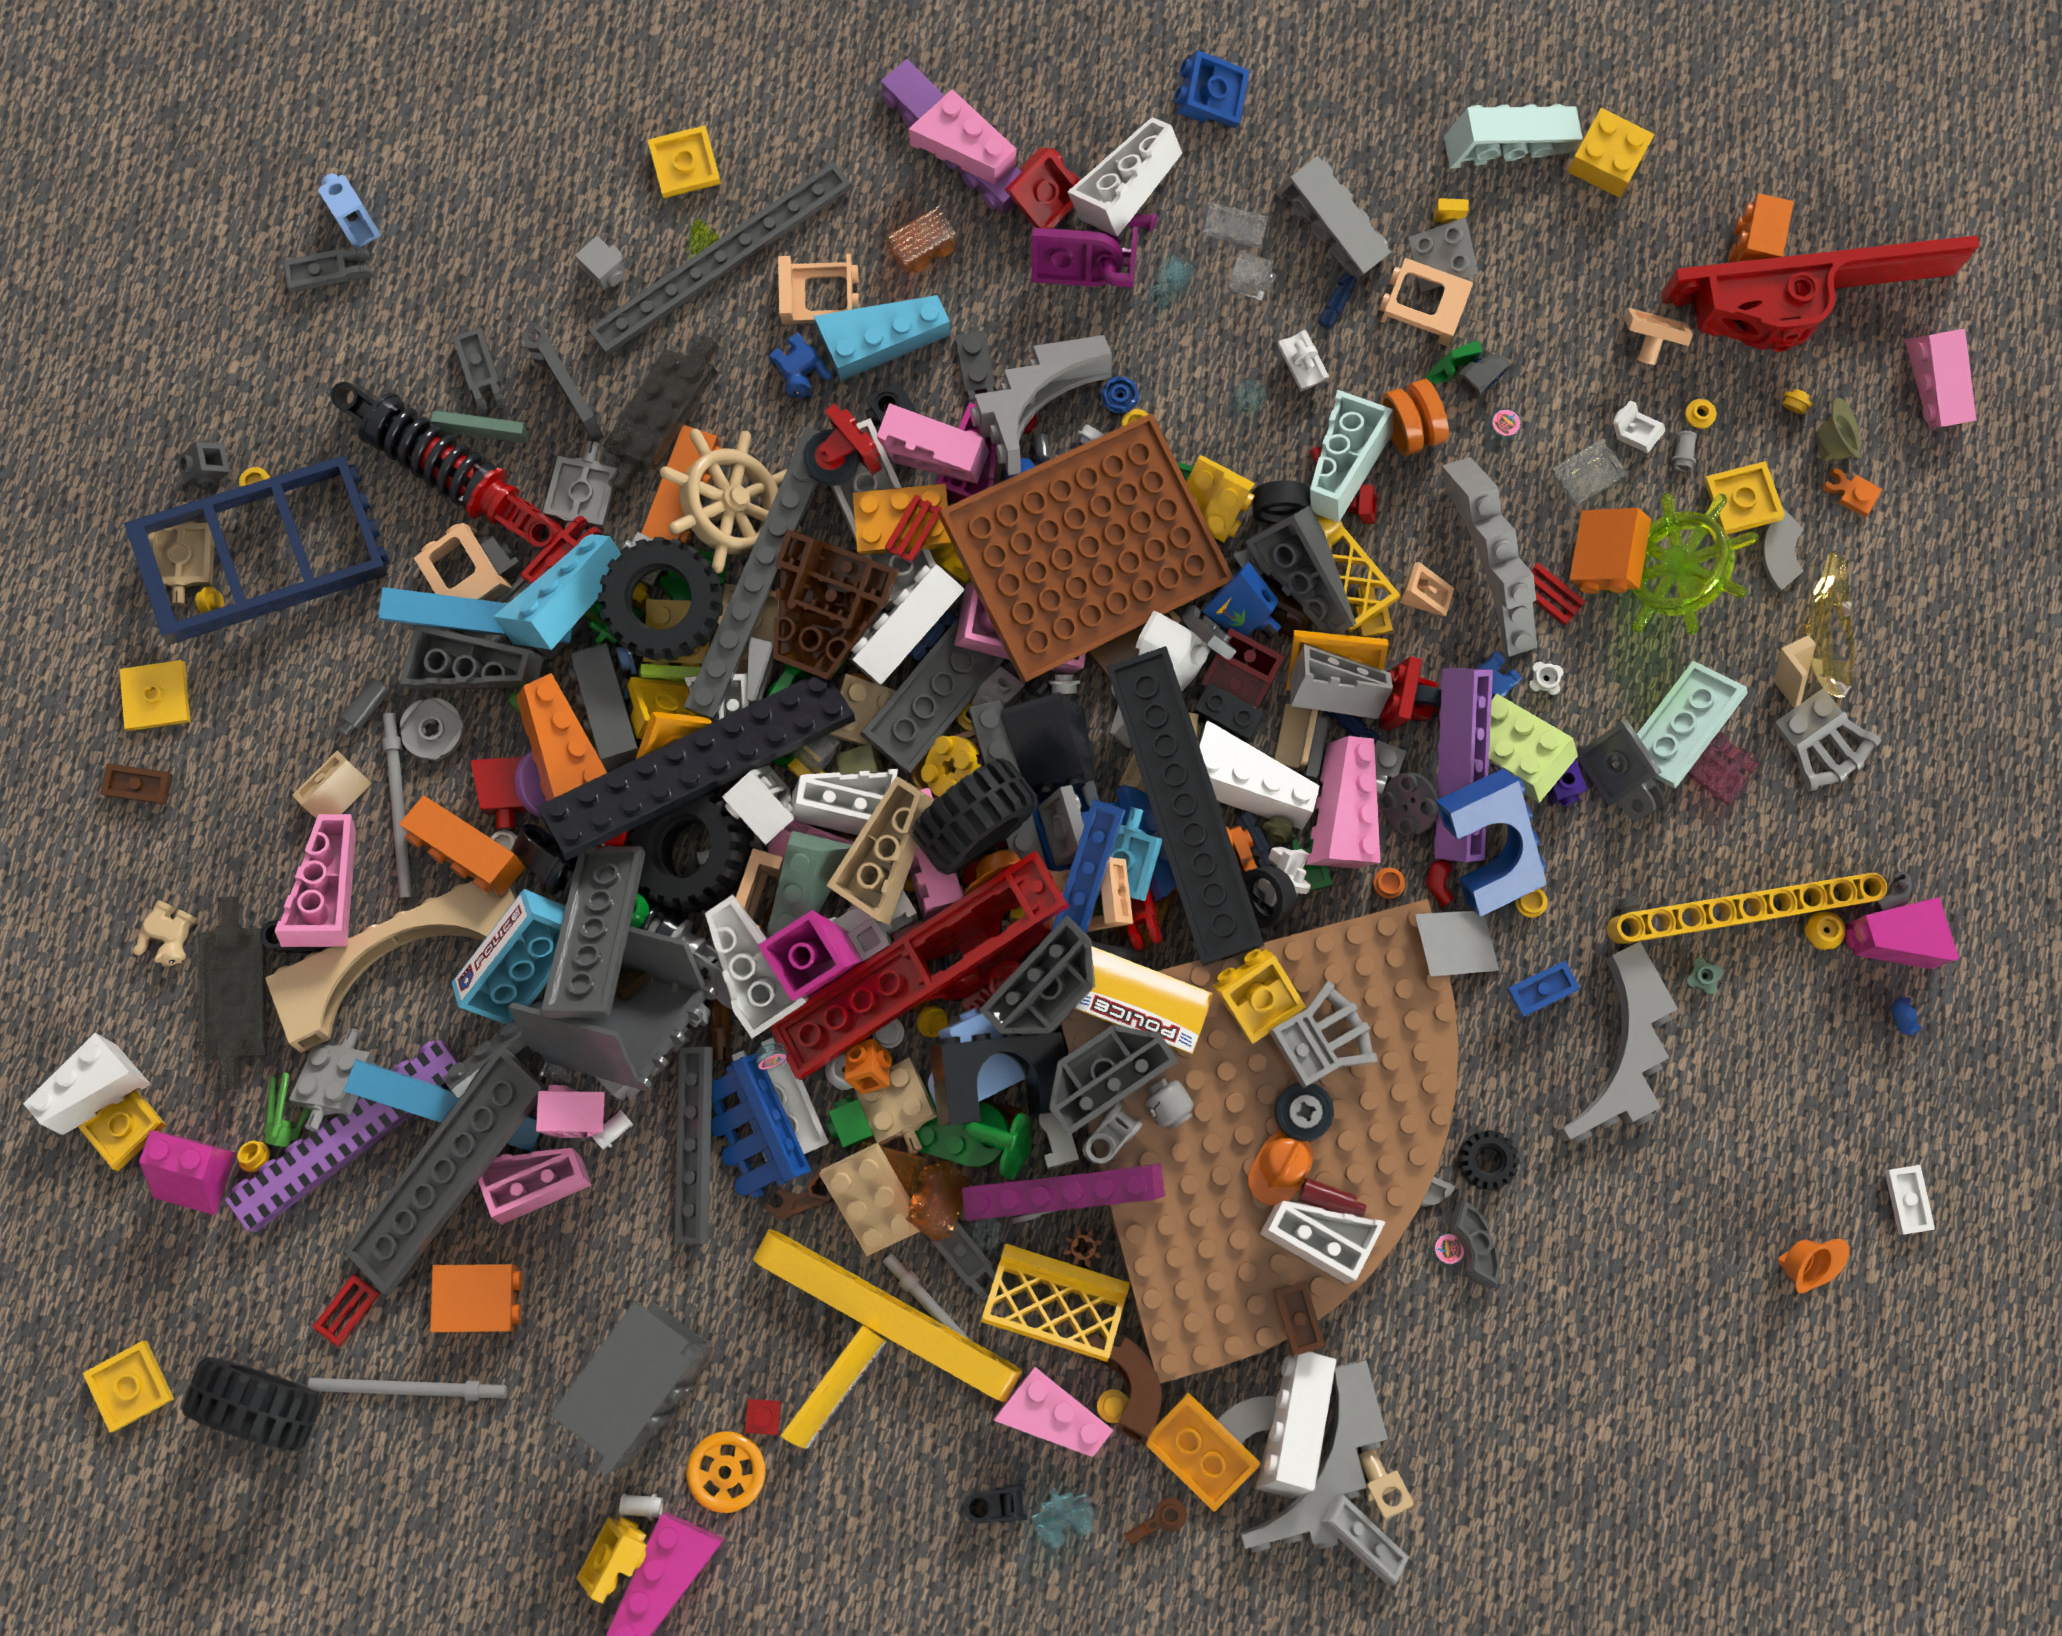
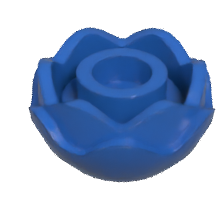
[1101,376,1139,414]
[1890,996,1922,1035]

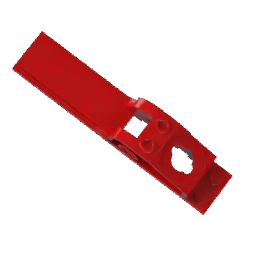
[1662,235,1980,352]
[770,851,1069,1080]

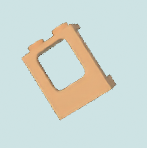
[778,254,859,324]
[1379,258,1473,347]
[414,523,512,601]
[736,848,784,937]
[1048,857,1133,932]

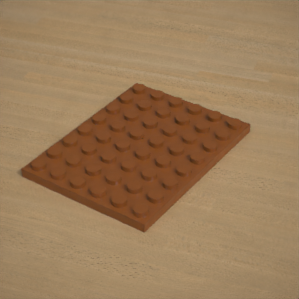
[937,413,1233,684]

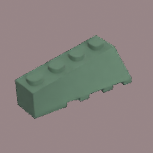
[766,831,852,939]

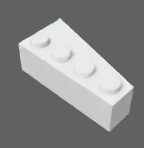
[1068,117,1182,237]
[848,564,965,685]
[1198,720,1320,830]
[1255,1352,1336,1499]

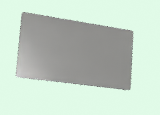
[1415,911,1499,976]

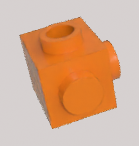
[844,1038,892,1094]

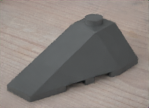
[1246,505,1356,634]

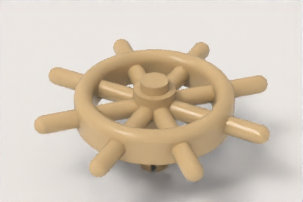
[660,429,802,574]

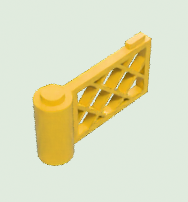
[1314,513,1400,633]

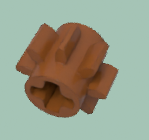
[1063,1228,1103,1268]

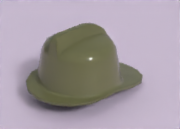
[1817,397,1861,461]

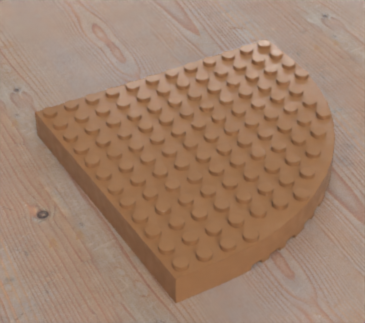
[1059,899,1458,1383]

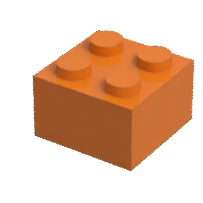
[1728,193,1794,262]

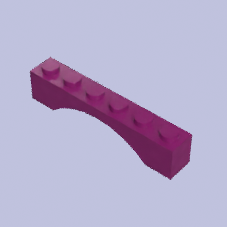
[962,1163,1165,1221]

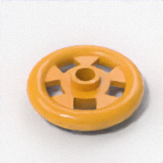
[686,1431,765,1513]

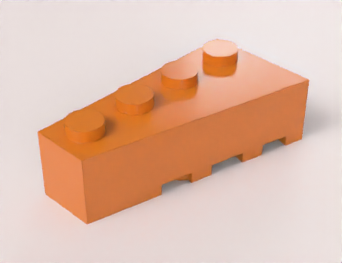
[516,673,607,802]

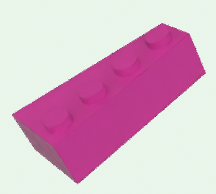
[606,1512,726,1636]

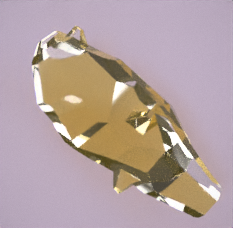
[1802,550,1854,697]

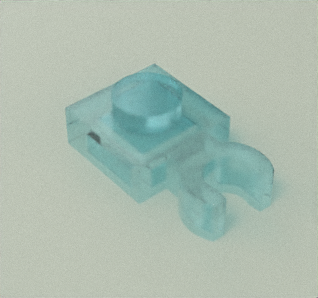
[1147,253,1196,310]

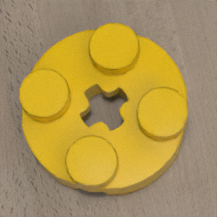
[921,736,981,797]

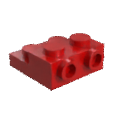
[1004,148,1080,229]

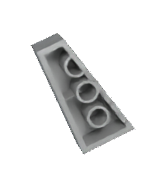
[1275,155,1391,279]

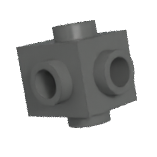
[178,441,230,489]

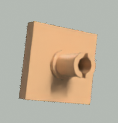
[1625,308,1693,365]

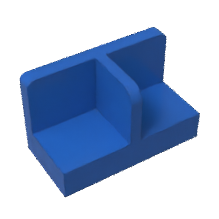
[1506,960,1580,1021]

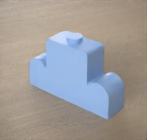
[928,1007,1032,1105]

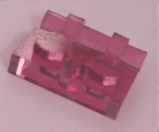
[1686,731,1759,805]

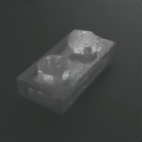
[1203,203,1268,248]

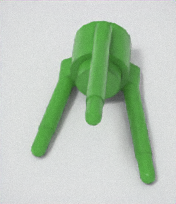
[264,1072,312,1147]

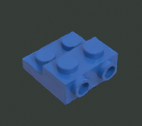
[1174,50,1250,128]

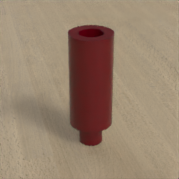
[1298,1177,1366,1217]

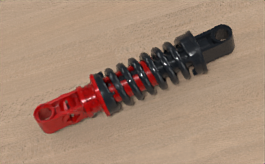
[331,382,563,548]

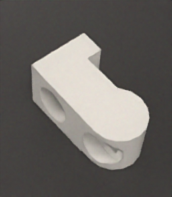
[1039,1113,1079,1170]

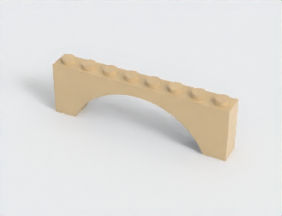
[265,880,517,1053]

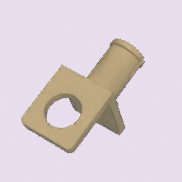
[1358,1449,1414,1519]

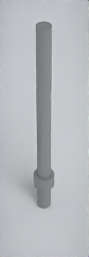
[382,713,412,899]
[882,1253,1015,1397]
[308,1378,508,1401]

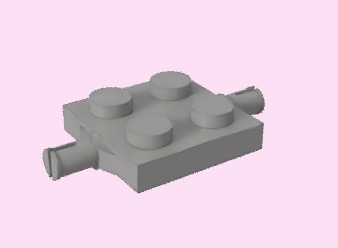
[543,441,619,540]
[289,1028,375,1132]

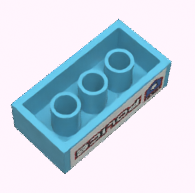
[452,889,566,1025]

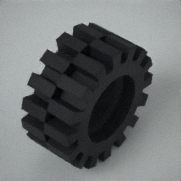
[1457,1130,1520,1190]

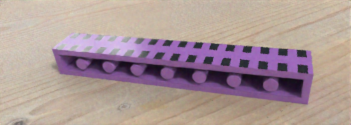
[225,1040,460,1232]

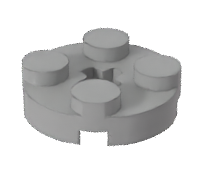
[400,698,465,762]

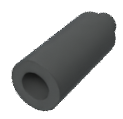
[338,678,390,737]

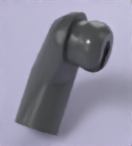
[1033,433,1051,464]
[1874,872,1913,912]

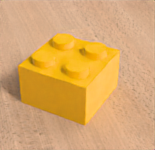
[1567,108,1655,198]

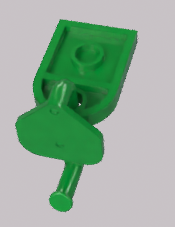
[916,1087,1032,1180]

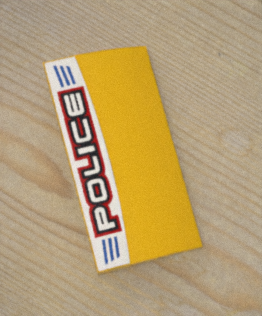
[1074,946,1213,1055]
[781,1325,887,1449]

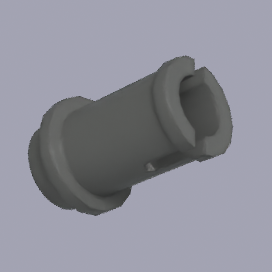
[1616,896,1642,936]

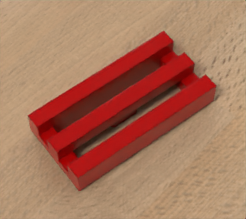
[884,494,943,565]
[1531,563,1586,626]
[312,1273,381,1347]

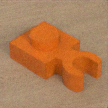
[1822,468,1883,518]
[1229,825,1257,873]

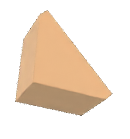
[1400,562,1454,616]

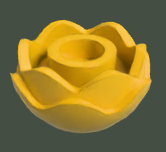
[1805,911,1845,950]

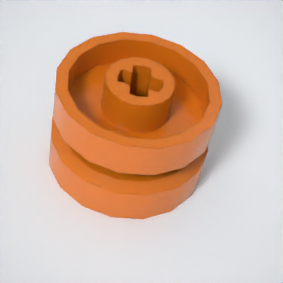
[1381,379,1449,456]

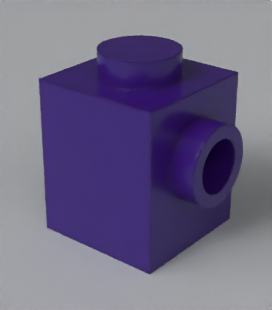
[1547,759,1587,807]

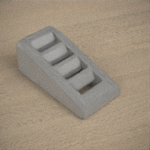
[747,637,775,705]

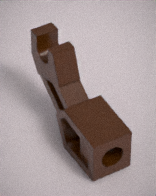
[764,1161,833,1219]

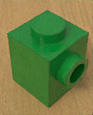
[826,1097,874,1149]

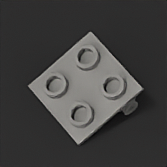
[1408,218,1479,293]

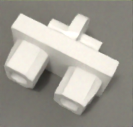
[1277,330,1329,391]
[1257,847,1311,906]

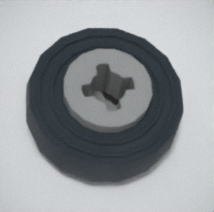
[1274,1083,1334,1141]

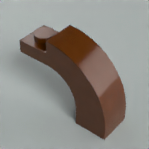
[1087,1333,1161,1446]

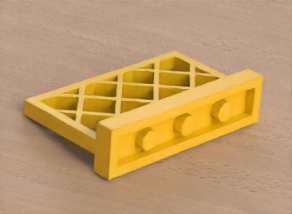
[981,1243,1130,1362]

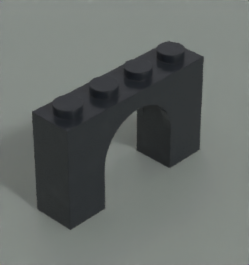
[930,1032,1066,1126]

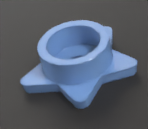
[616,646,636,675]

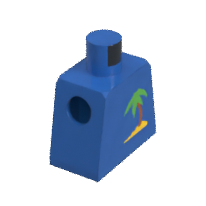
[1202,562,1281,640]

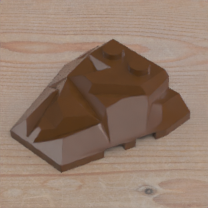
[773,529,899,680]

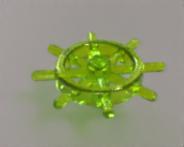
[1604,493,1759,635]

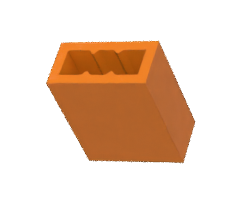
[1569,508,1652,594]
[430,1264,523,1332]

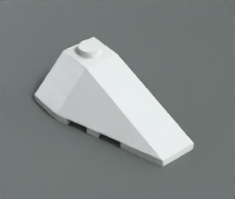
[1110,611,1211,748]
[705,895,809,1038]

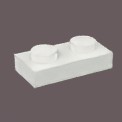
[1884,1165,1935,1235]

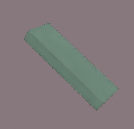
[431,410,529,444]

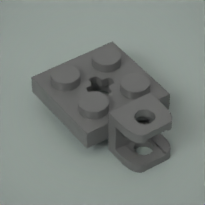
[1577,719,1666,821]

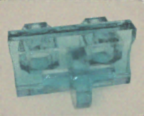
[1031,1488,1095,1549]

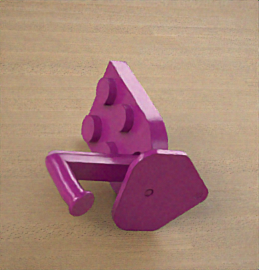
[1031,213,1157,290]

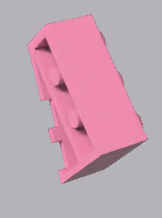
[909,89,1016,185]
[1904,329,1977,428]
[876,403,990,484]
[536,1085,605,1138]
[478,1148,592,1225]
[993,1365,1113,1457]

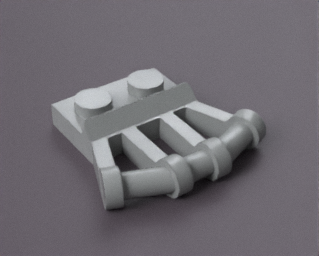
[1772,688,1881,791]
[1269,980,1378,1088]

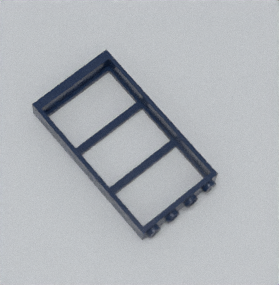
[124,455,390,645]

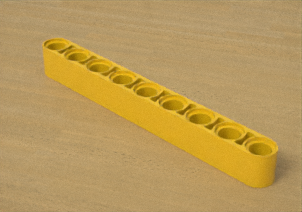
[1607,873,1887,944]
[753,1229,1022,1402]

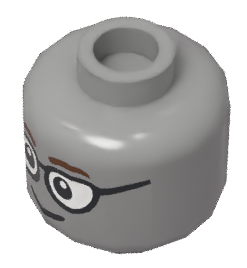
[1144,1079,1194,1130]

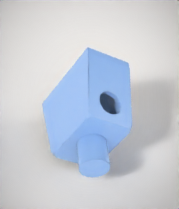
[318,174,381,249]

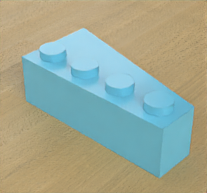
[814,295,951,381]
[493,534,621,650]

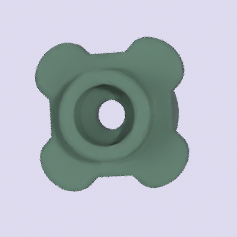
[1686,958,1723,995]

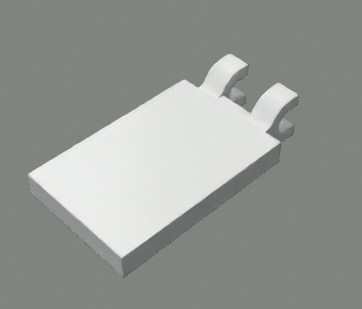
[731,1038,829,1163]

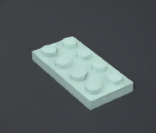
[1622,661,1748,789]

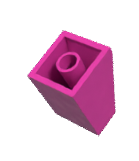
[1845,897,1959,969]
[757,910,864,1001]
[139,1130,237,1215]

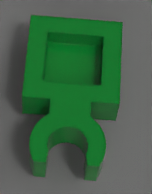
[1291,835,1332,894]

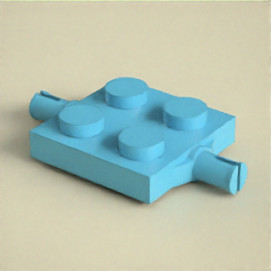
[1100,807,1163,913]

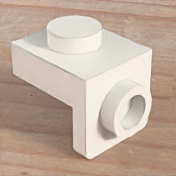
[1613,401,1665,453]

